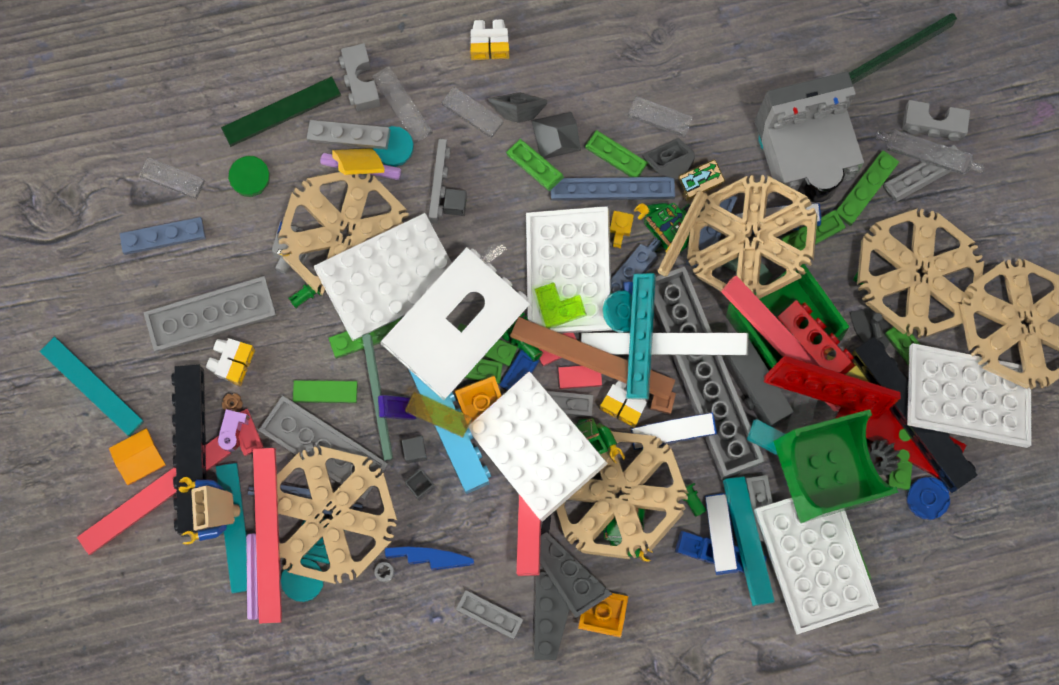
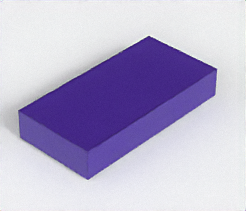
[378,395,416,420]

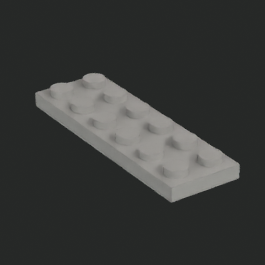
[143,276,277,353]
[258,395,389,500]

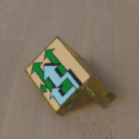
[678,160,725,201]

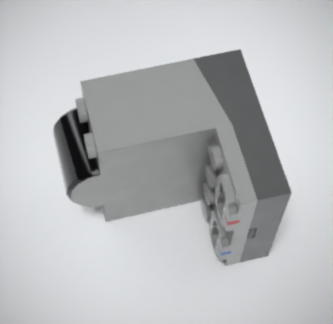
[754,71,864,203]

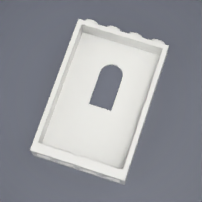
[380,247,530,400]

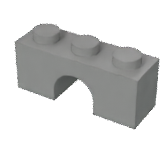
[339,43,381,112]
[902,100,970,141]

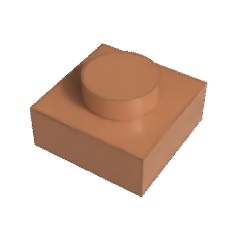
[650,392,676,415]

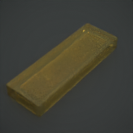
[405,392,472,438]

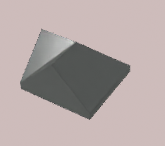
[489,92,547,123]
[532,112,581,159]
[643,138,695,181]

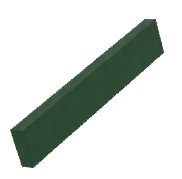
[221,76,341,147]

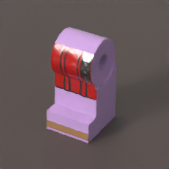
[218,409,250,452]

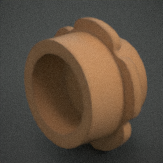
[222,393,243,412]

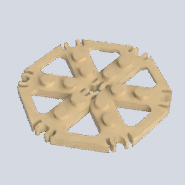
[278,172,409,295]
[687,175,818,299]
[857,209,984,338]
[960,259,1059,389]
[556,431,688,559]
[277,446,398,584]

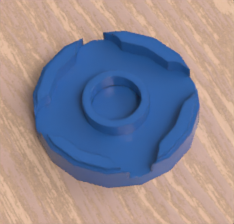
[907,477,950,520]

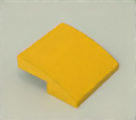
[332,148,384,175]

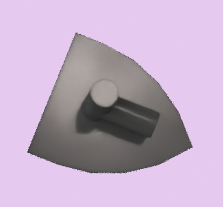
[850,305,894,348]

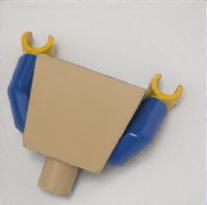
[179,477,240,545]

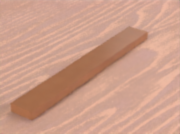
[510,317,675,400]

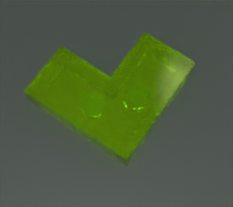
[535,282,587,329]

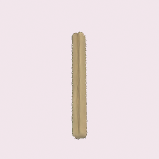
[658,191,708,277]

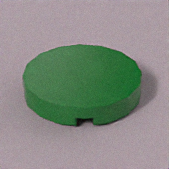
[228,156,270,197]

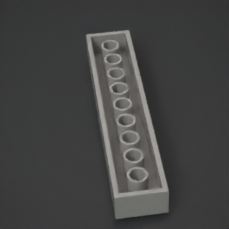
[654,266,764,480]

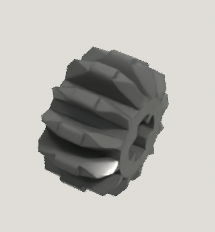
[867,439,901,476]

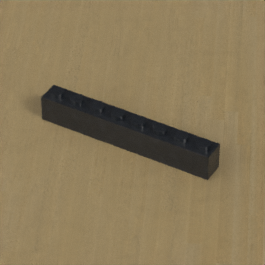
[851,336,978,493]
[171,364,207,537]

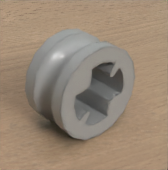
[374,562,394,582]

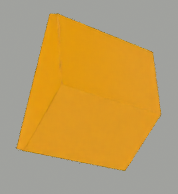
[454,375,502,426]
[109,428,166,486]
[578,593,629,638]

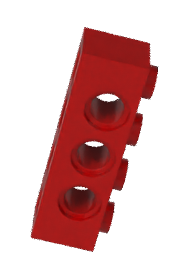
[778,300,856,375]

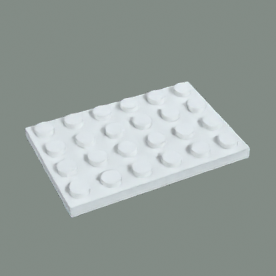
[526,206,612,334]
[314,213,452,341]
[907,343,1031,448]
[466,372,608,522]
[754,498,879,635]

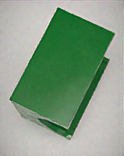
[726,264,849,371]
[773,409,899,524]

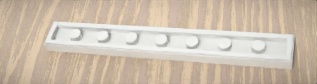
[581,333,748,355]

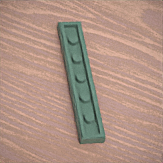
[362,334,393,462]

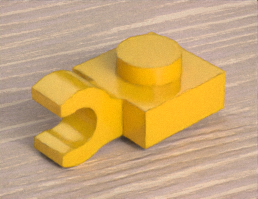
[610,211,634,249]

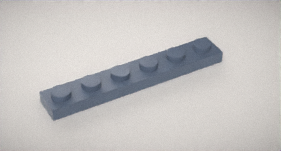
[551,177,675,201]

